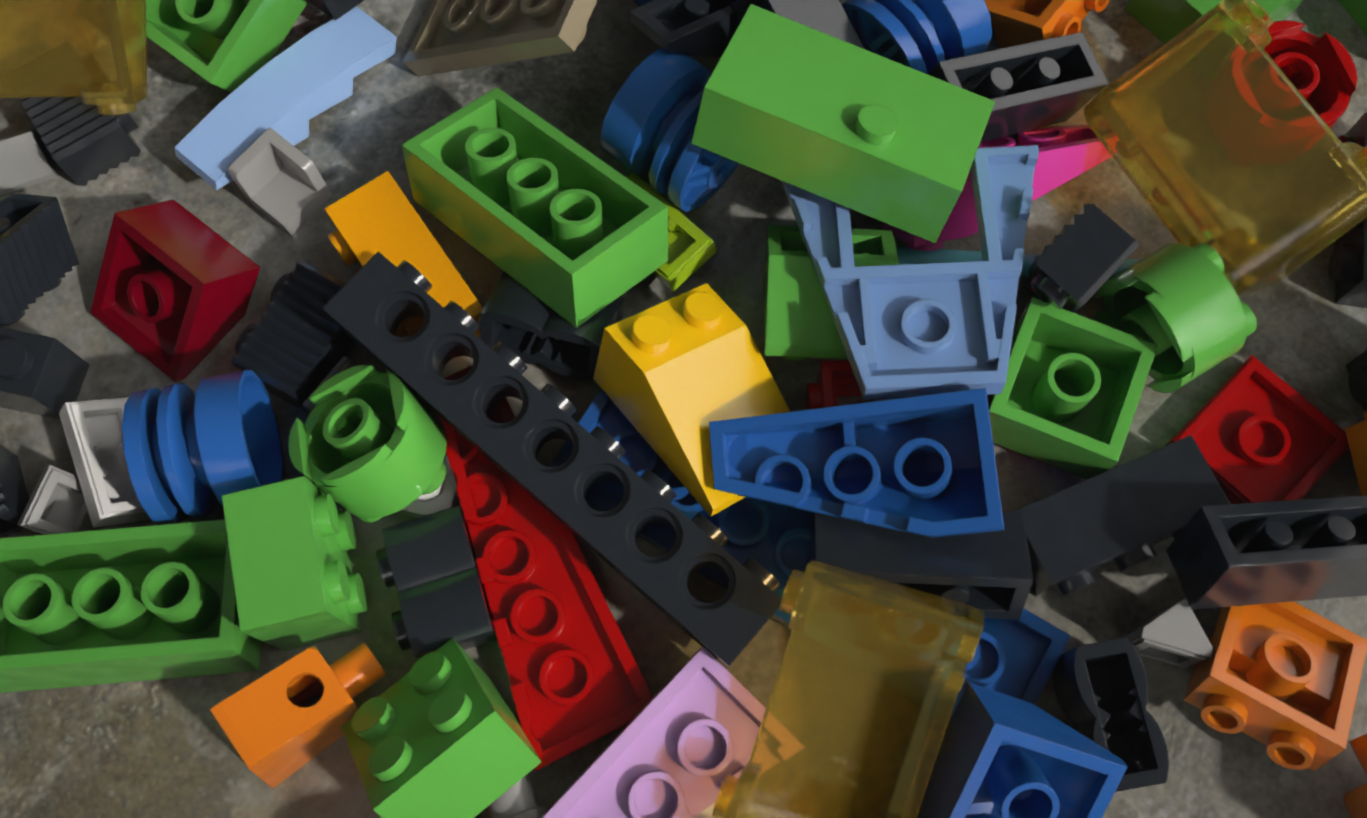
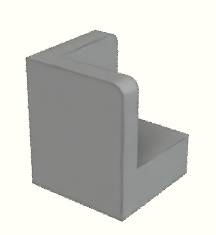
[228,127,333,237]

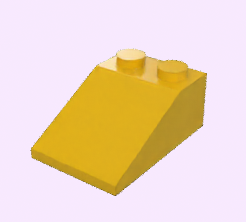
[593,283,790,517]

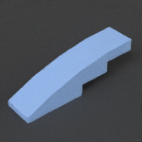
[174,6,396,190]

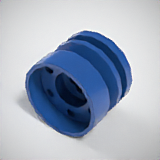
[841,0,992,74]
[600,48,740,212]
[122,370,285,525]

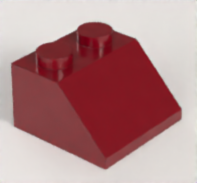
[90,199,260,382]

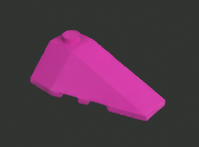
[880,124,1129,251]

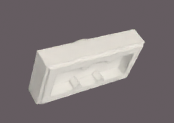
[59,397,150,528]

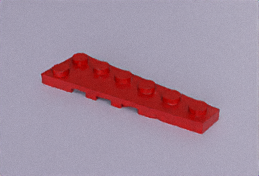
[436,365,653,772]

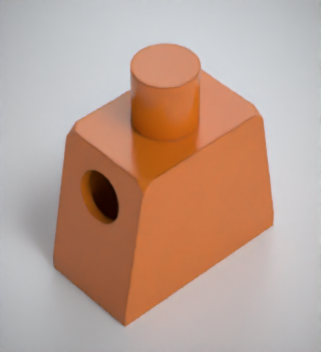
[210,642,386,789]

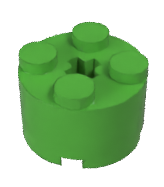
[1095,243,1257,393]
[288,365,447,523]

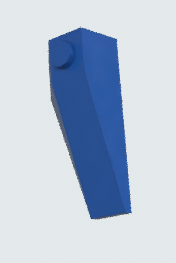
[709,388,1004,538]
[917,682,1127,818]

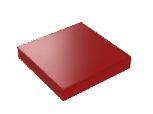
[1165,355,1349,504]

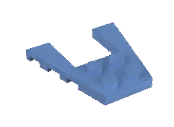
[781,145,1039,400]

